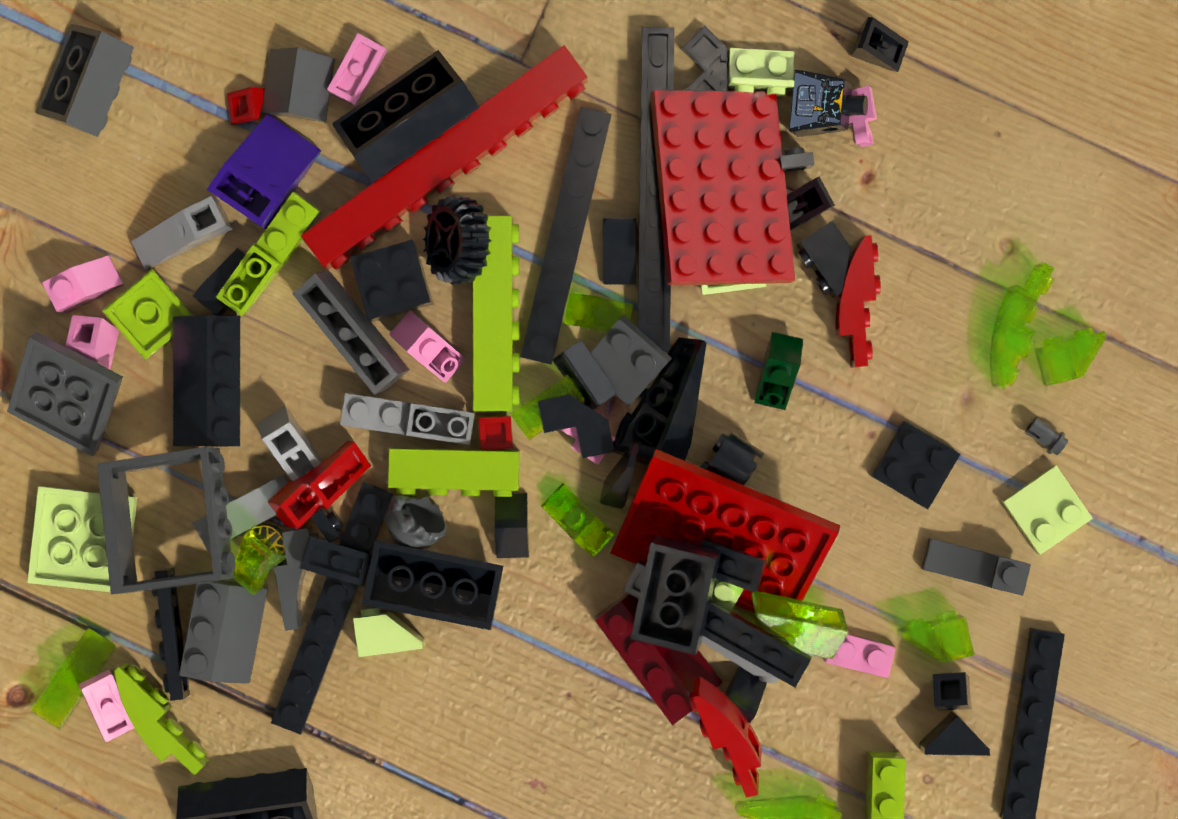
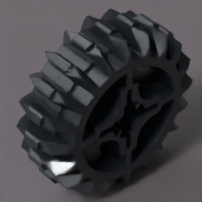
[422,195,492,284]

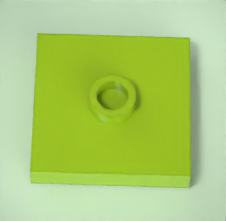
[102,269,193,360]

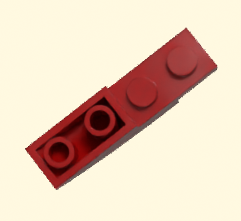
[835,235,881,368]
[689,677,762,798]

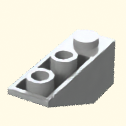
[131,196,233,271]

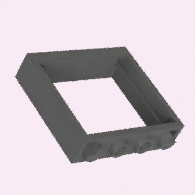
[97,447,236,595]

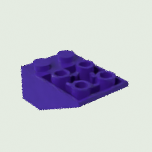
[207,114,322,229]

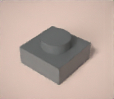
[780,148,814,172]

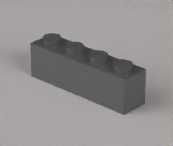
[293,270,410,395]

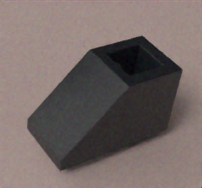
[797,220,851,298]

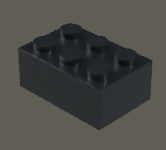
[631,535,721,655]

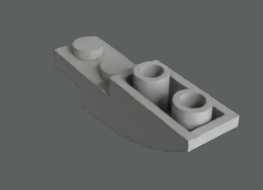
[339,393,475,445]

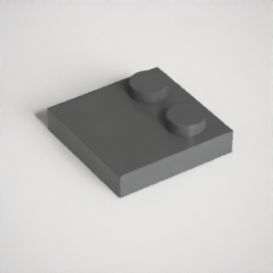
[591,316,671,406]

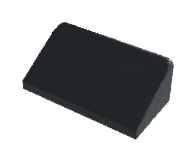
[553,341,616,410]

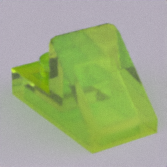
[564,293,633,333]
[233,532,286,596]

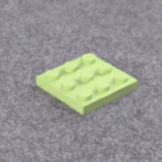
[27,486,138,592]

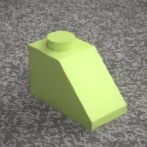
[353,607,426,657]

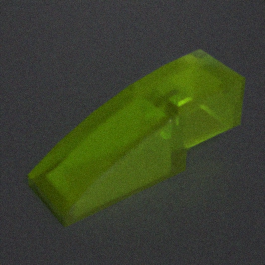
[31,628,116,731]

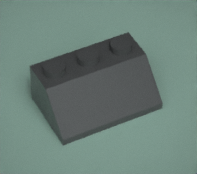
[35,24,134,137]
[179,580,268,683]

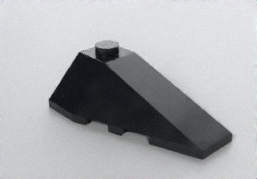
[613,337,707,466]

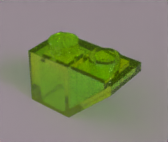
[1034,327,1106,386]
[541,483,616,557]
[897,611,975,663]

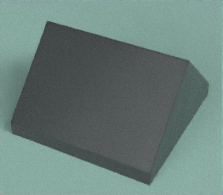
[261,47,335,123]

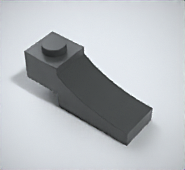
[274,526,320,631]
[921,538,1031,596]

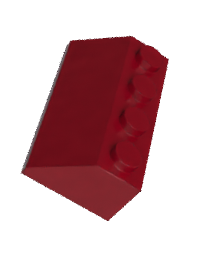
[595,593,722,726]

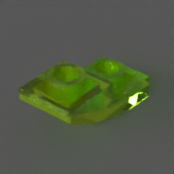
[511,374,586,440]

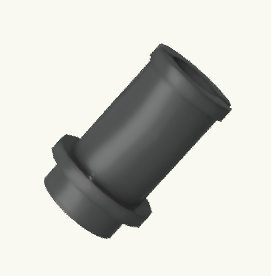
[1025,417,1069,455]

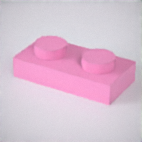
[327,33,387,107]
[824,630,896,678]
[78,669,134,742]

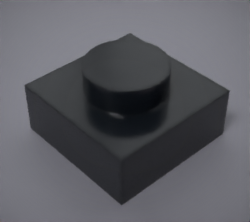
[311,508,344,543]

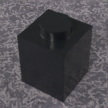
[933,672,971,711]

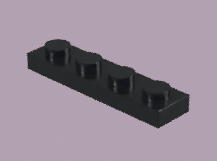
[151,567,190,701]

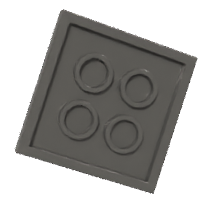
[7,331,123,456]

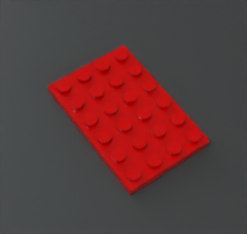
[650,90,795,285]
[610,449,840,627]

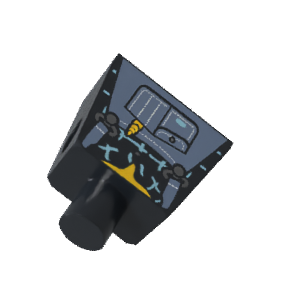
[789,70,868,137]

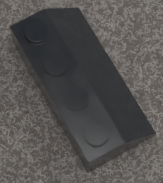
[173,315,240,447]
[362,540,504,630]
[176,768,318,819]

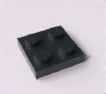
[871,421,961,509]

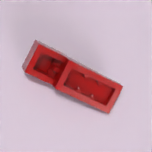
[268,441,371,529]

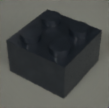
[350,239,434,322]

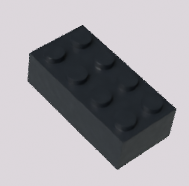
[332,50,480,182]

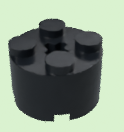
[700,432,765,486]

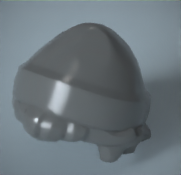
[384,495,446,549]

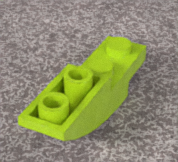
[216,192,321,316]
[114,662,210,776]

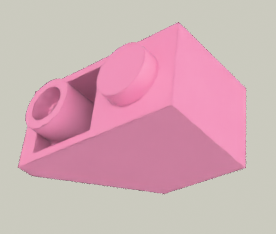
[389,310,466,383]
[65,315,119,369]

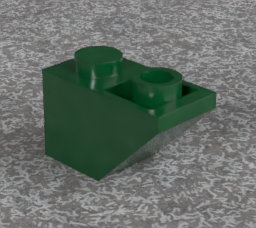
[754,332,803,410]

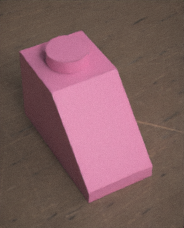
[42,255,124,314]

